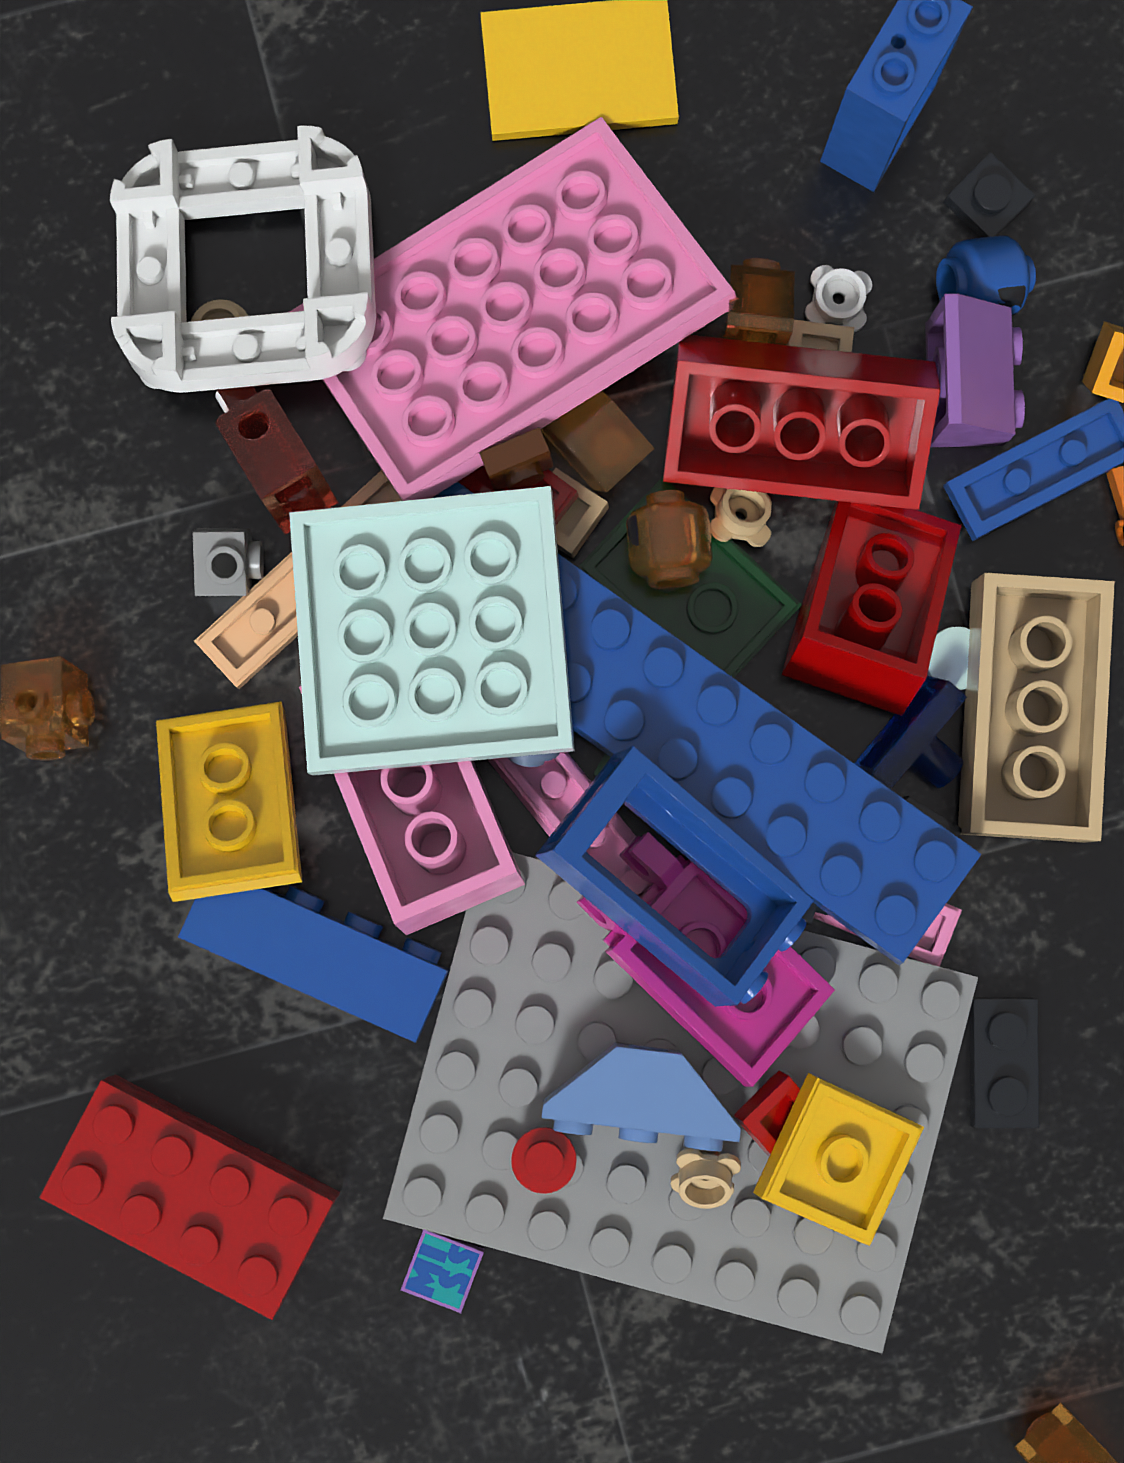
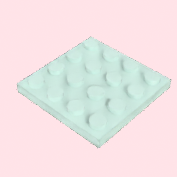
[289,486,575,776]

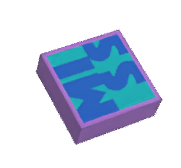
[401,1229,484,1313]

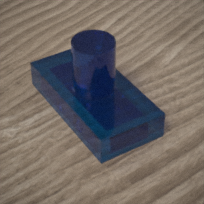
[854,676,967,789]

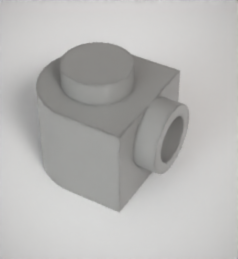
[193,528,264,596]

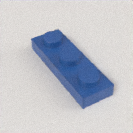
[943,399,1124,541]

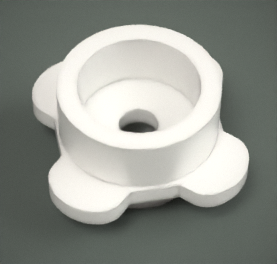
[805,265,872,332]

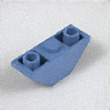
[542,1042,741,1151]

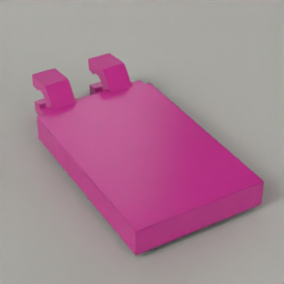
[577,832,835,1087]

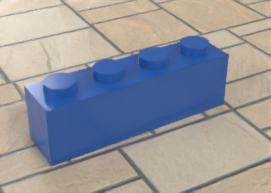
[178,886,450,1043]

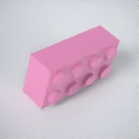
[299,686,525,935]

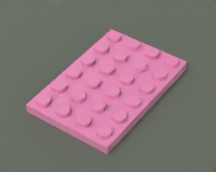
[290,117,738,501]

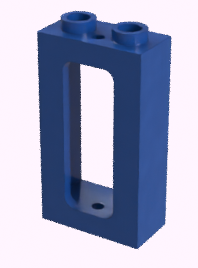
[820,0,973,192]
[535,746,814,1007]

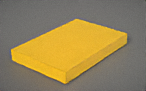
[480,0,679,141]
[156,701,302,902]

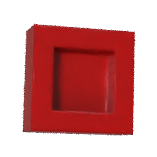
[733,1070,800,1157]

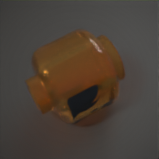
[626,490,713,589]

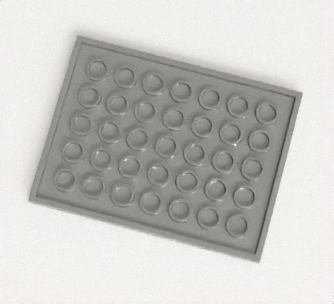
[383,852,978,1353]

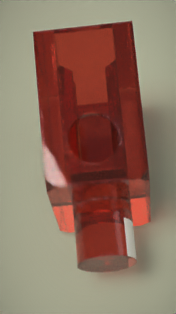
[215,386,338,534]

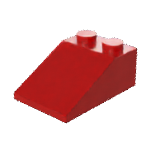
[782,501,961,716]

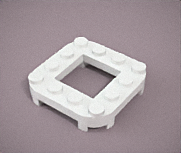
[110,126,376,393]

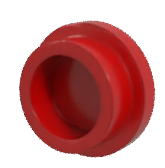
[511,1127,577,1194]

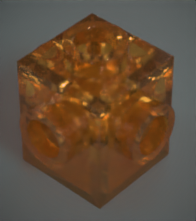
[0,656,95,761]

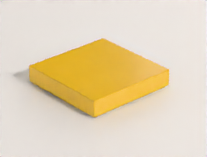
[753,1073,924,1246]

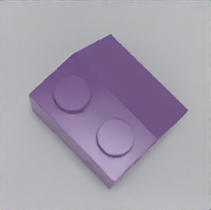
[925,294,1025,447]

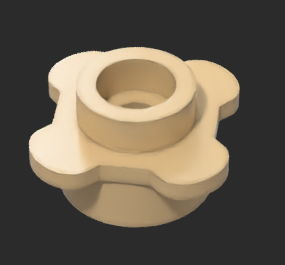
[709,487,772,547]
[670,1148,741,1209]

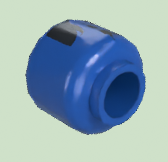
[936,235,1036,316]

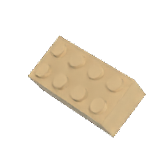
[958,573,1115,843]

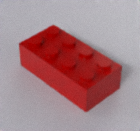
[663,335,941,510]
[39,1074,340,1320]

